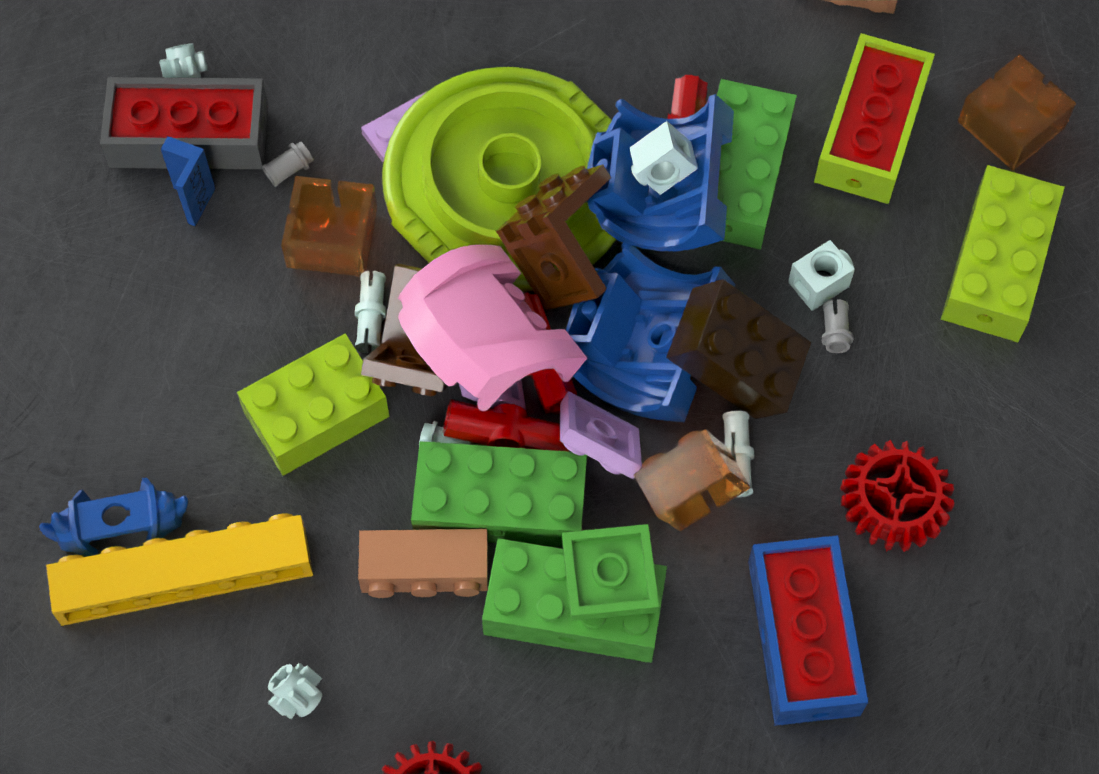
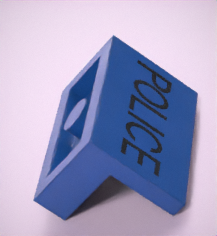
[161,136,215,226]

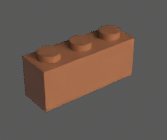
[358,529,488,598]

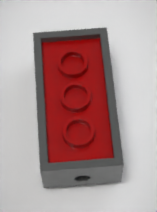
[100,77,268,169]

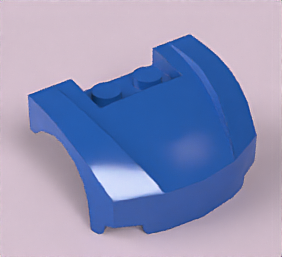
[587,94,734,251]
[566,243,735,422]

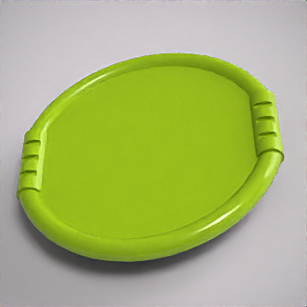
[382,67,616,292]

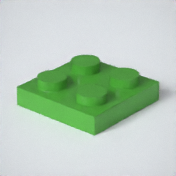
[562,524,659,621]

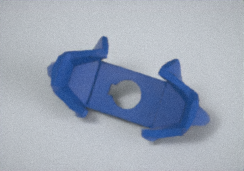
[39,478,188,556]

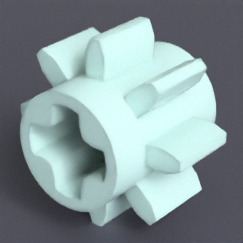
[159,43,208,78]
[268,663,322,719]

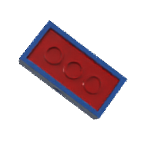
[748,535,868,726]

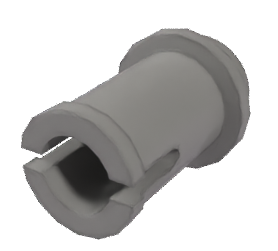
[262,141,314,187]
[821,299,854,353]

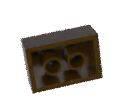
[666,279,811,419]

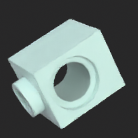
[630,121,698,195]
[788,240,855,311]

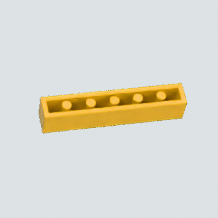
[46,513,313,626]

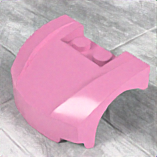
[398,245,587,411]

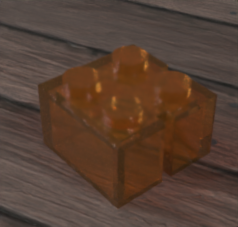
[958,54,1076,171]
[281,176,378,276]
[633,429,751,532]

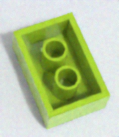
[237,334,390,476]

